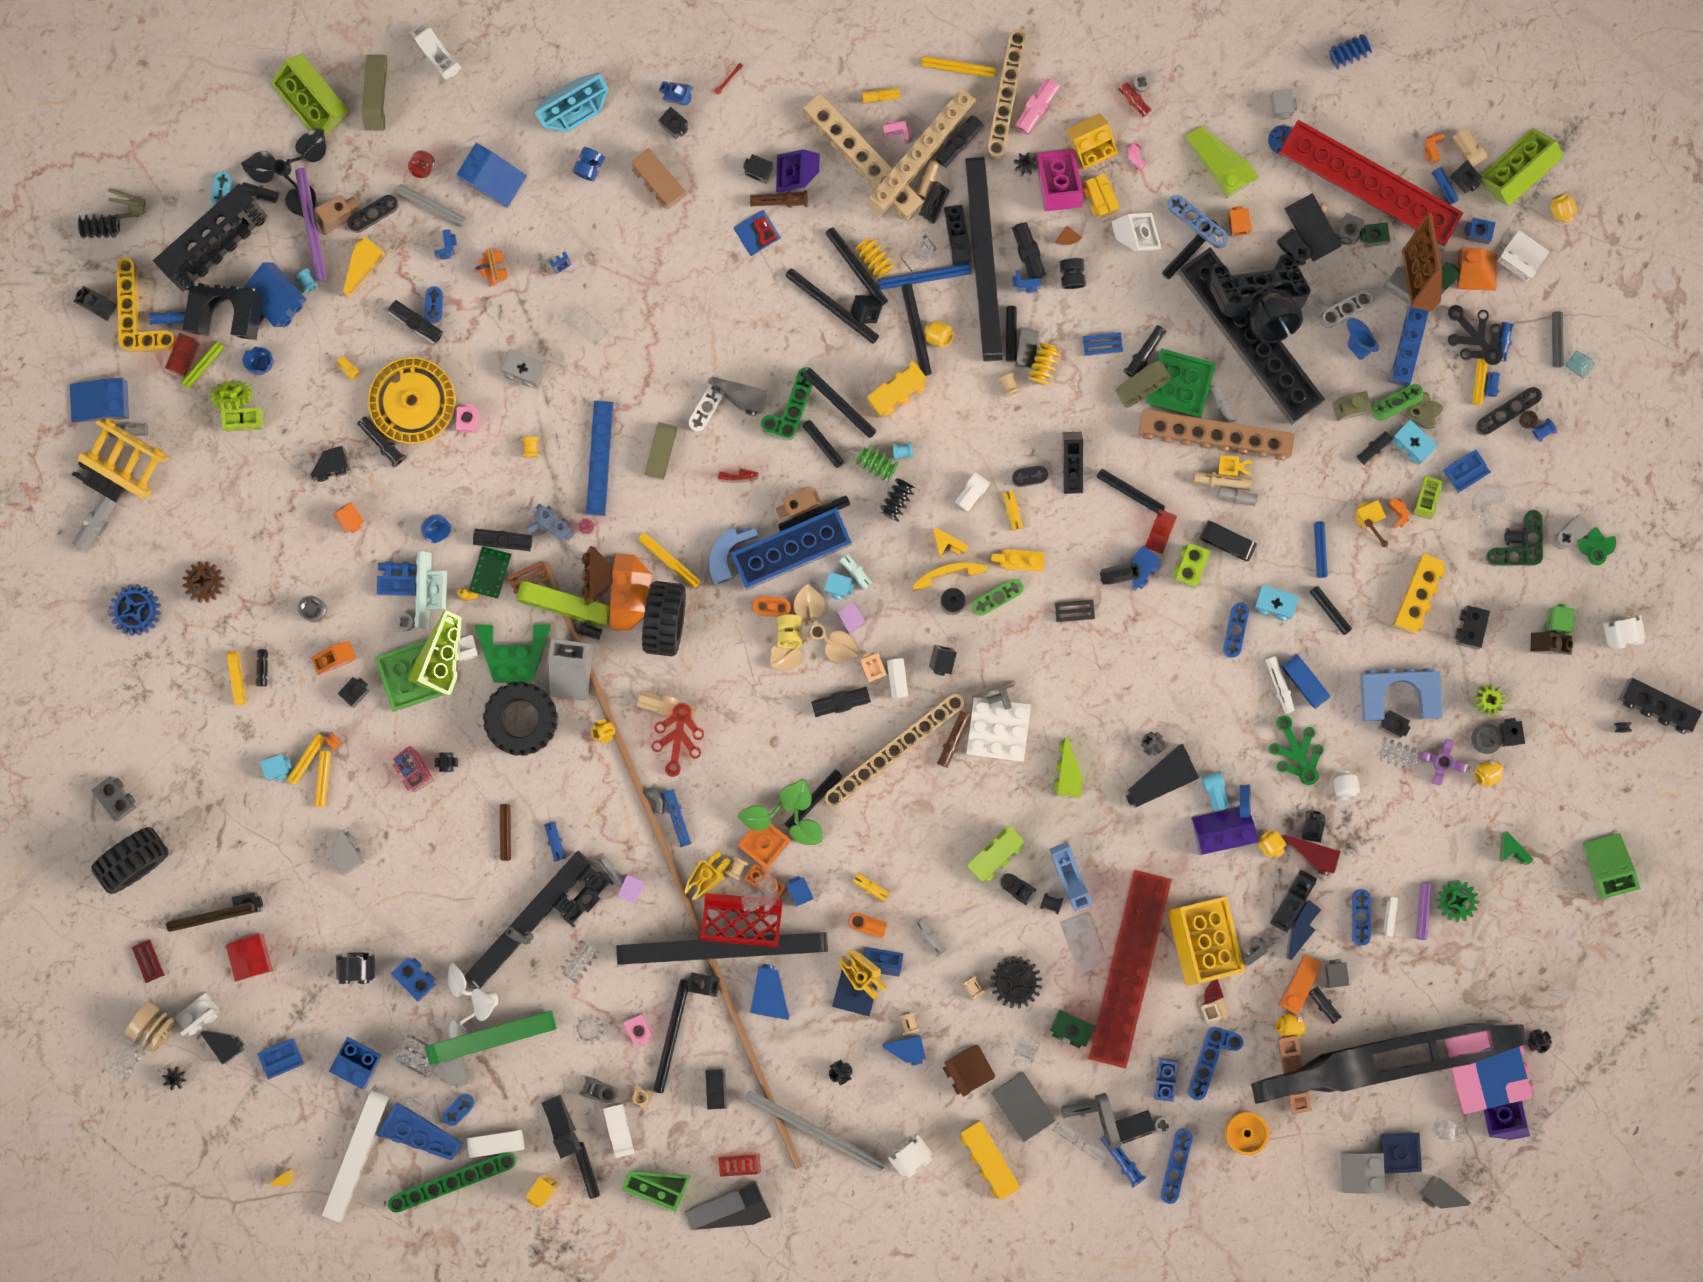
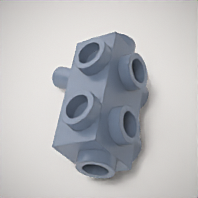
[526,503,575,543]

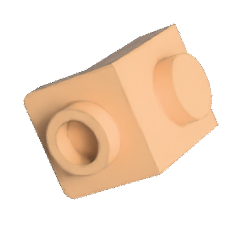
[860,651,887,683]

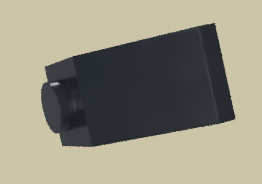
[200,1030,244,1065]

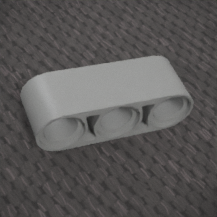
[1320,290,1373,328]

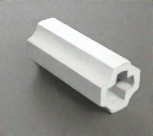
[887,658,909,699]

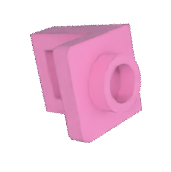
[883,120,912,144]

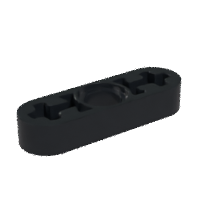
[348,195,399,233]

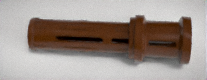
[750,190,808,208]

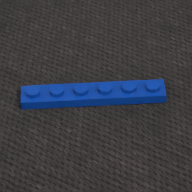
[586,401,614,516]

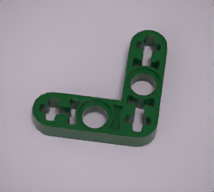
[1486,510,1543,566]

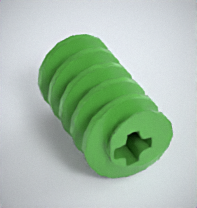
[855,445,899,483]

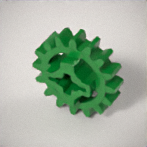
[1436,880,1479,922]

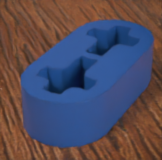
[424,286,444,324]
[1240,784,1251,818]
[443,1094,475,1126]

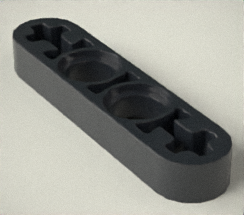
[1475,387,1542,436]

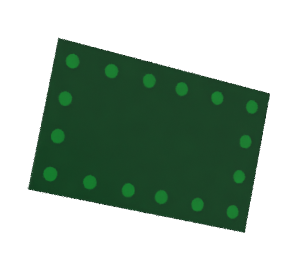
[469,546,512,599]

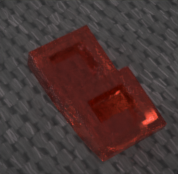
[718,468,759,483]
[1145,509,1177,554]

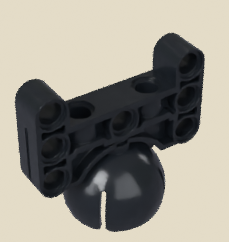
[1206,254,1311,343]

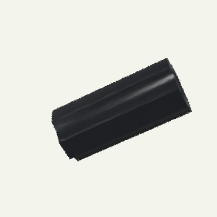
[1099,563,1140,585]

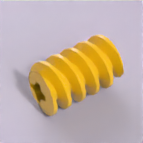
[855,237,895,280]
[1027,343,1061,385]

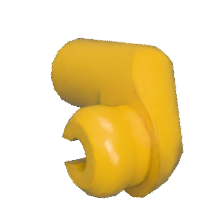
[458,588,480,601]

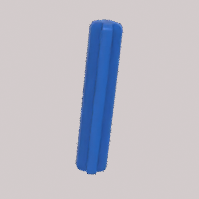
[1314,521,1328,578]

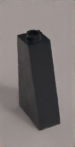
[1125,743,1199,808]

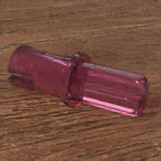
[579,518,594,534]

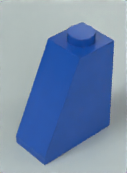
[750,964,789,1020]

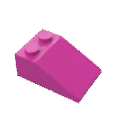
[1036,149,1083,212]

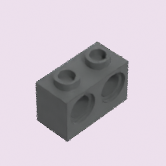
[91,776,137,822]

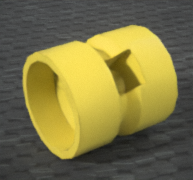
[777,614,802,649]

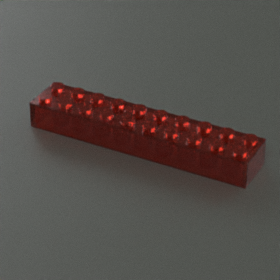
[1087,870,1172,1069]

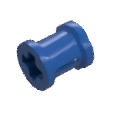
[1531,418,1557,442]

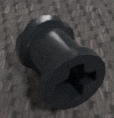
[1504,528,1527,545]
[1040,893,1064,915]

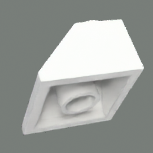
[1111,213,1162,252]

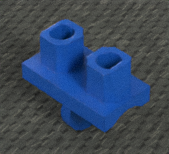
[659,81,694,106]

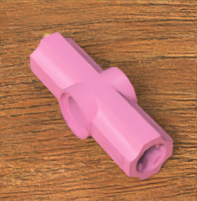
[1015,78,1059,135]

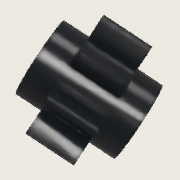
[1014,152,1037,177]
[435,752,458,772]
[1527,1029,1552,1053]
[829,1059,853,1085]
[162,1066,187,1090]

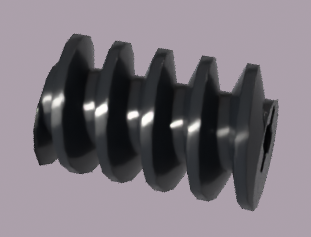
[78,214,120,238]
[880,478,916,522]

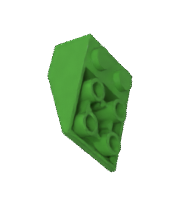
[1582,833,1641,899]

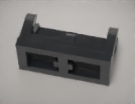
[1115,1110,1156,1145]

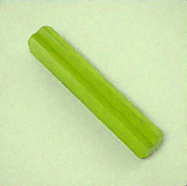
[181,341,224,389]

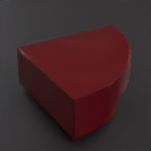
[1204,979,1224,1003]

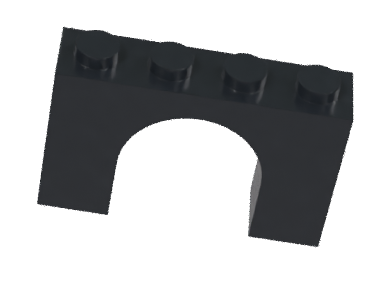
[182,283,265,340]

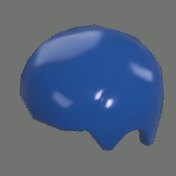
[242,346,274,375]
[421,514,451,543]

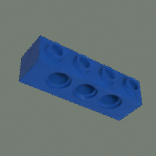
[1389,306,1429,387]

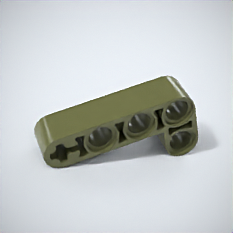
[362,54,387,131]

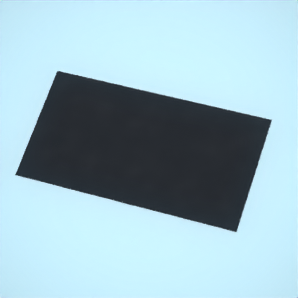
[1284,193,1341,262]

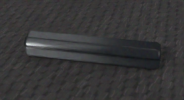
[1006,306,1017,362]
[803,420,844,468]
[1310,586,1352,635]
[575,1142,600,1199]

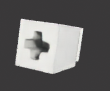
[603,1104,635,1158]

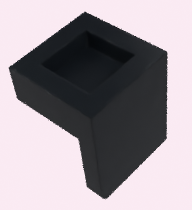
[850,295,882,323]

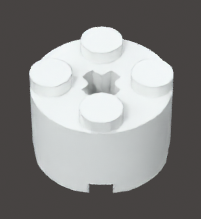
[1603,615,1646,649]
[887,1133,932,1178]

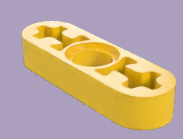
[227,650,246,706]

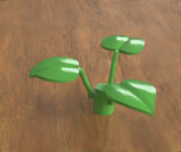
[737,778,822,845]

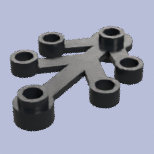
[1448,305,1503,365]

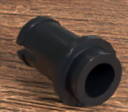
[578,622,603,640]

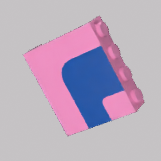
[1443,1021,1534,1114]

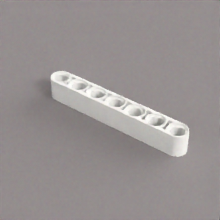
[322,1090,390,1224]

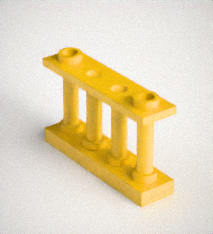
[77,418,169,499]

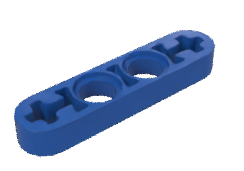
[1161,1129,1193,1204]

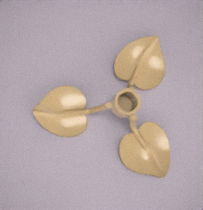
[770,584,859,670]

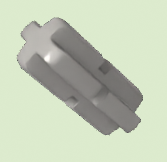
[597,856,625,887]

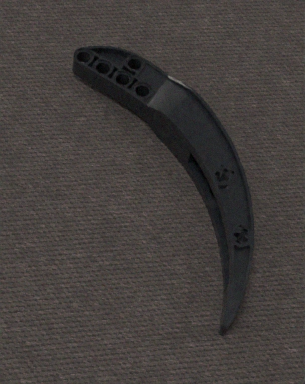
[1251,1023,1528,1104]

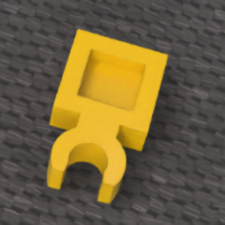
[1218,455,1252,477]

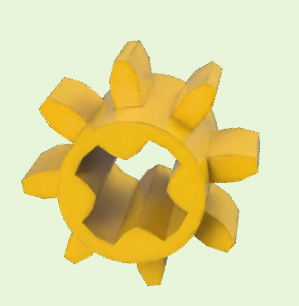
[591,719,615,744]

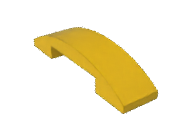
[912,563,988,592]

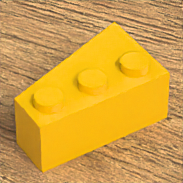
[867,360,927,418]

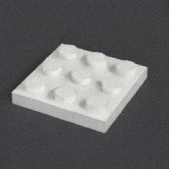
[966,697,1031,762]

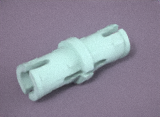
[839,554,873,590]

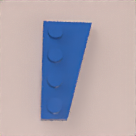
[376,1102,463,1160]

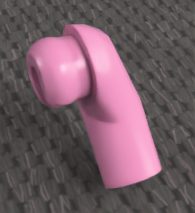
[1128,141,1147,170]

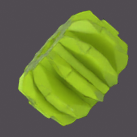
[1473,684,1507,716]

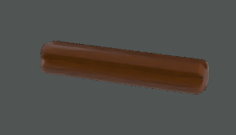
[500,804,511,861]

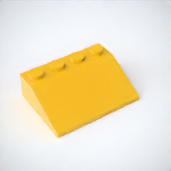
[1167,896,1245,986]

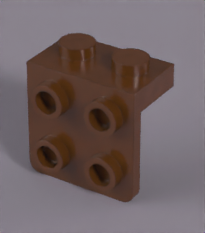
[943,1045,995,1097]

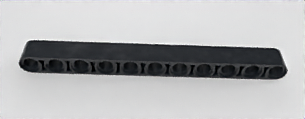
[965,157,1003,362]
[616,932,828,965]

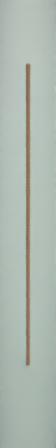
[544,562,802,1169]

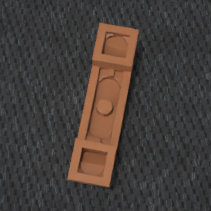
[1278,1035,1312,1115]

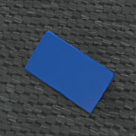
[864,947,904,977]

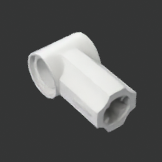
[955,472,991,512]

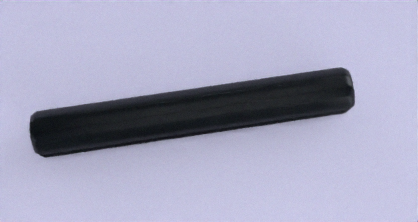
[1162,220,1219,280]
[1097,469,1165,515]
[778,495,850,532]
[785,769,842,830]

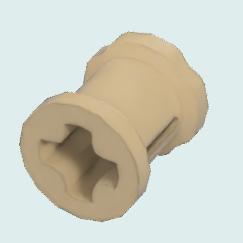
[998,373,1021,397]
[725,856,748,880]
[961,976,985,1001]
[899,1012,920,1035]

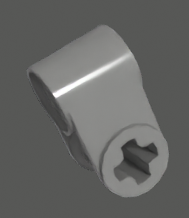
[1553,515,1591,549]

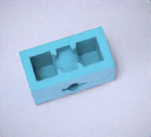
[1392,420,1438,465]
[1254,585,1299,621]

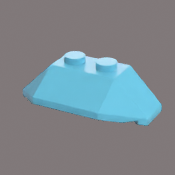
[534,73,609,132]

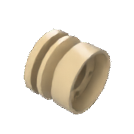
[125,1001,176,1054]

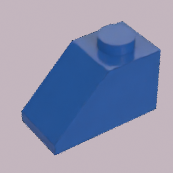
[883,1036,926,1066]

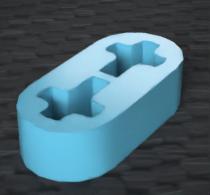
[211,171,233,205]

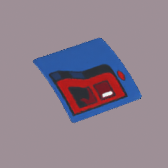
[734,210,781,256]

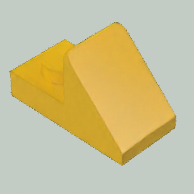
[933,527,969,558]

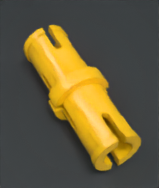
[1002,491,1024,531]
[852,872,891,903]

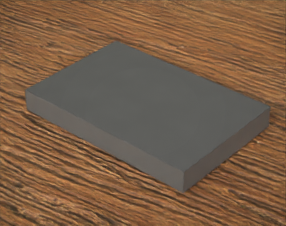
[991,1072,1056,1142]

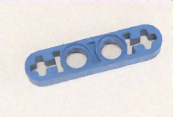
[1168,195,1228,249]

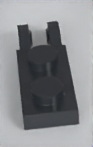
[71,461,125,503]

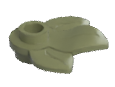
[1406,392,1443,429]

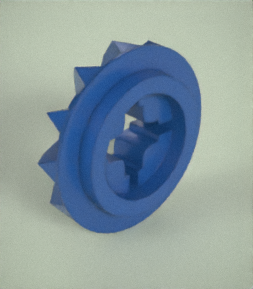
[1268,124,1293,155]

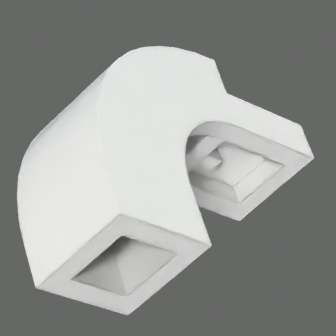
[409,22,461,80]

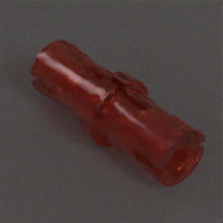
[1118,82,1152,118]

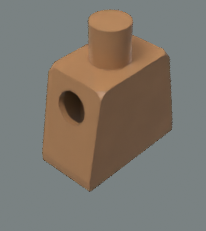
[315,196,359,235]
[776,486,822,519]

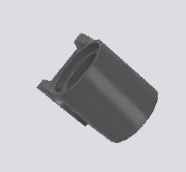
[579,1076,618,1103]

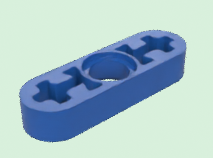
[1223,603,1249,658]
[1352,889,1371,946]

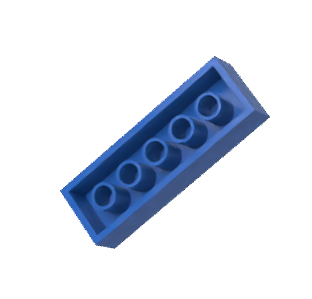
[731,508,852,591]

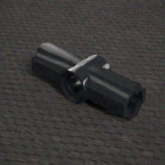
[934,115,984,168]
[1011,222,1046,279]
[387,300,443,345]
[473,528,533,552]
[811,686,871,718]

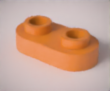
[753,596,791,617]

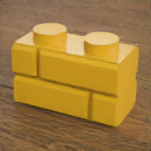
[1082,173,1120,220]

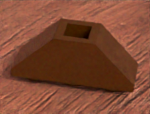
[582,546,612,605]

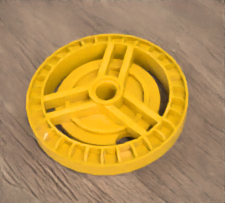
[368,357,456,445]

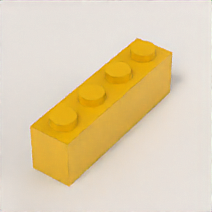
[959,1120,1021,1200]

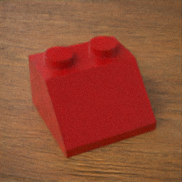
[225,934,273,982]

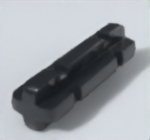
[256,649,268,687]

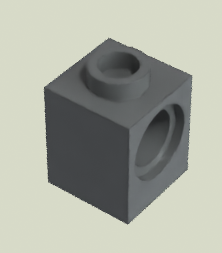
[1337,213,1364,245]
[1325,959,1350,988]

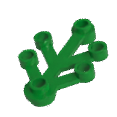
[1268,715,1324,785]

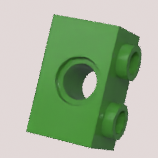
[1545,604,1575,635]

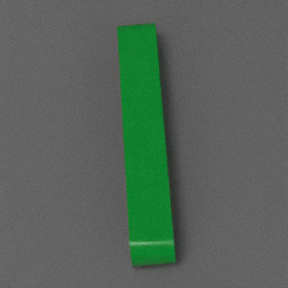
[424,1010,557,1065]
[388,1152,517,1213]

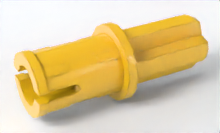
[862,88,900,104]

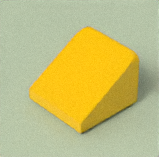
[270,1169,293,1186]

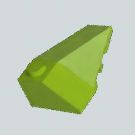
[1185,126,1259,199]

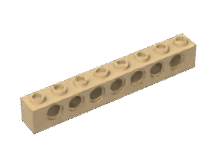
[866,88,976,217]
[803,93,924,221]

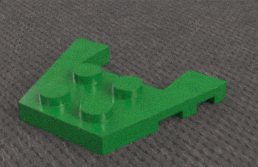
[475,624,551,683]

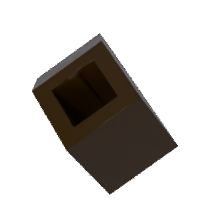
[1530,632,1573,655]

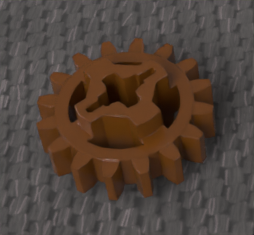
[182,561,225,603]

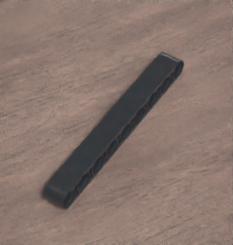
[464,850,593,989]

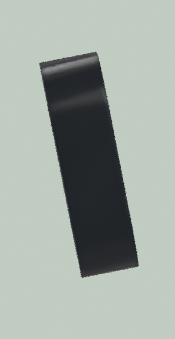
[1012,466,1048,487]

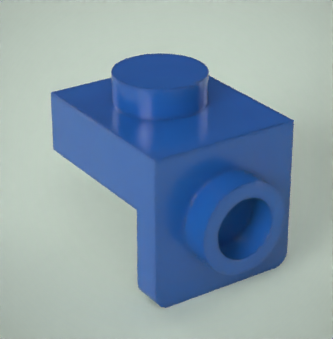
[434,229,457,260]
[1012,270,1041,294]

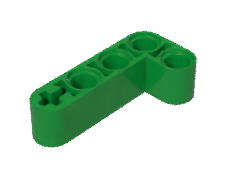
[761,367,813,441]

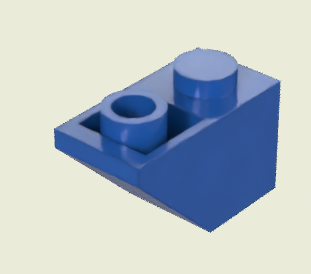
[1130,545,1161,591]

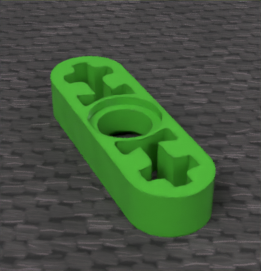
[1372,384,1424,421]
[972,579,1023,616]

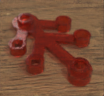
[651,703,704,777]

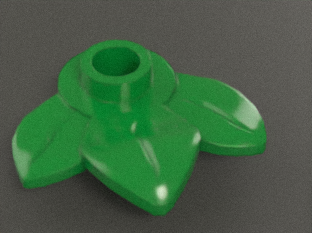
[1578,527,1616,566]

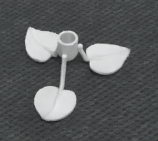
[447,963,498,1039]

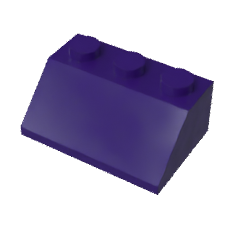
[1191,807,1258,855]

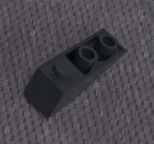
[944,205,972,265]

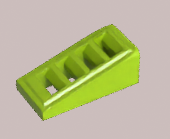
[1413,476,1443,520]

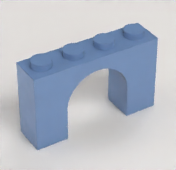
[1360,668,1442,721]

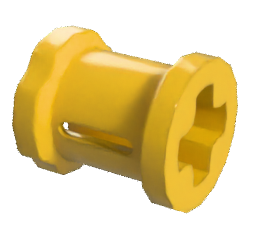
[522,437,539,458]

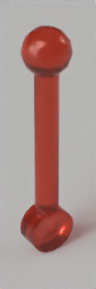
[715,63,743,94]

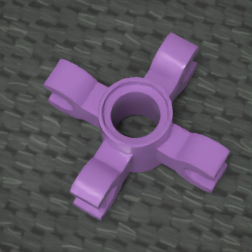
[1419,739,1467,785]

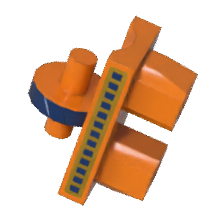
[474,248,508,287]

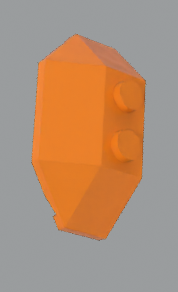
[610,554,652,631]

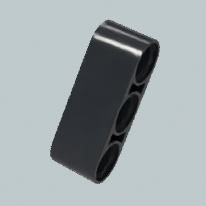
[1199,520,1257,562]

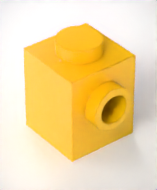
[1354,500,1386,529]

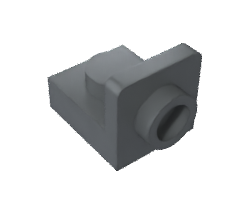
[1243,936,1268,966]

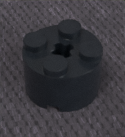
[336,952,375,984]

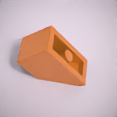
[311,641,356,675]

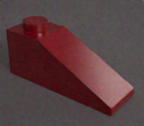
[1282,835,1341,876]

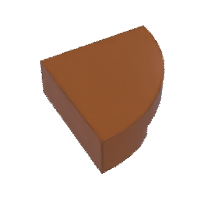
[1055,226,1082,245]

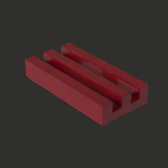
[132,940,165,983]

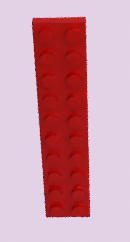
[1279,119,1464,246]

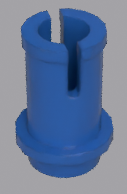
[1484,372,1500,397]

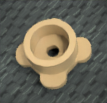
[630,1086,652,1109]

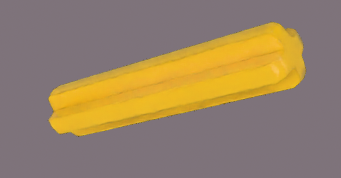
[1472,349,1488,405]
[287,733,325,785]
[314,750,331,808]

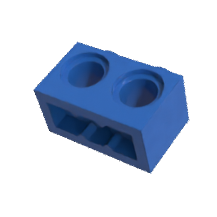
[391,957,436,1002]

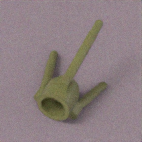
[104,189,146,219]

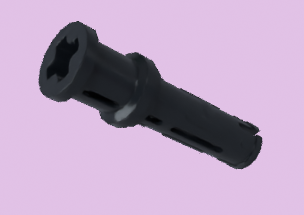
[1123,325,1167,378]
[357,416,406,468]

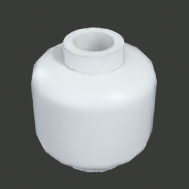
[1333,771,1360,801]

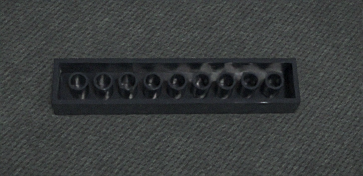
[1178,247,1325,425]

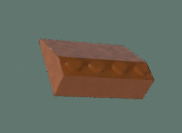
[1402,213,1442,312]

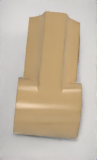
[1452,128,1488,167]

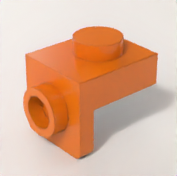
[1423,133,1445,165]
[1387,497,1411,528]

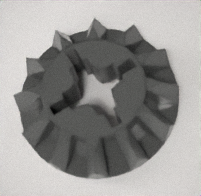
[1471,723,1502,754]

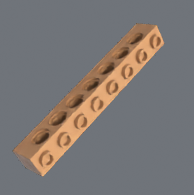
[1138,409,1295,461]

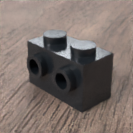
[1454,605,1490,650]

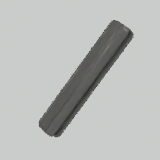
[1552,311,1564,368]

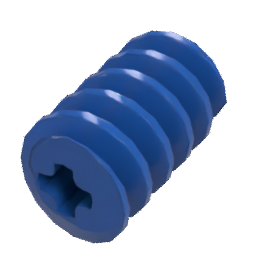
[1329,34,1372,70]

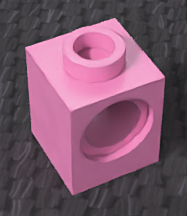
[456,404,478,433]
[624,1014,652,1045]

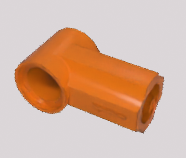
[848,913,887,938]

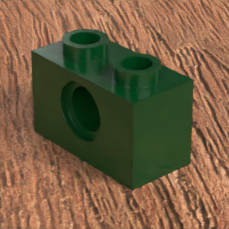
[1049,1009,1095,1049]

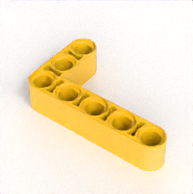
[117,257,178,353]

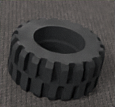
[642,581,686,657]
[483,681,558,756]
[91,827,169,894]

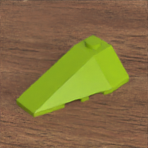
[408,610,462,696]

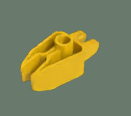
[685,850,730,900]
[839,950,887,1000]

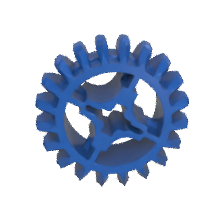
[109,584,162,636]

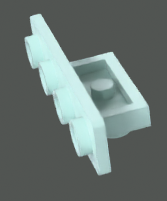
[415,551,447,629]

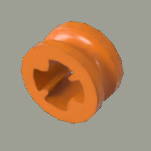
[324,732,343,751]

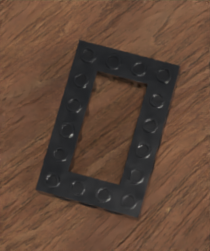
[153,183,268,292]

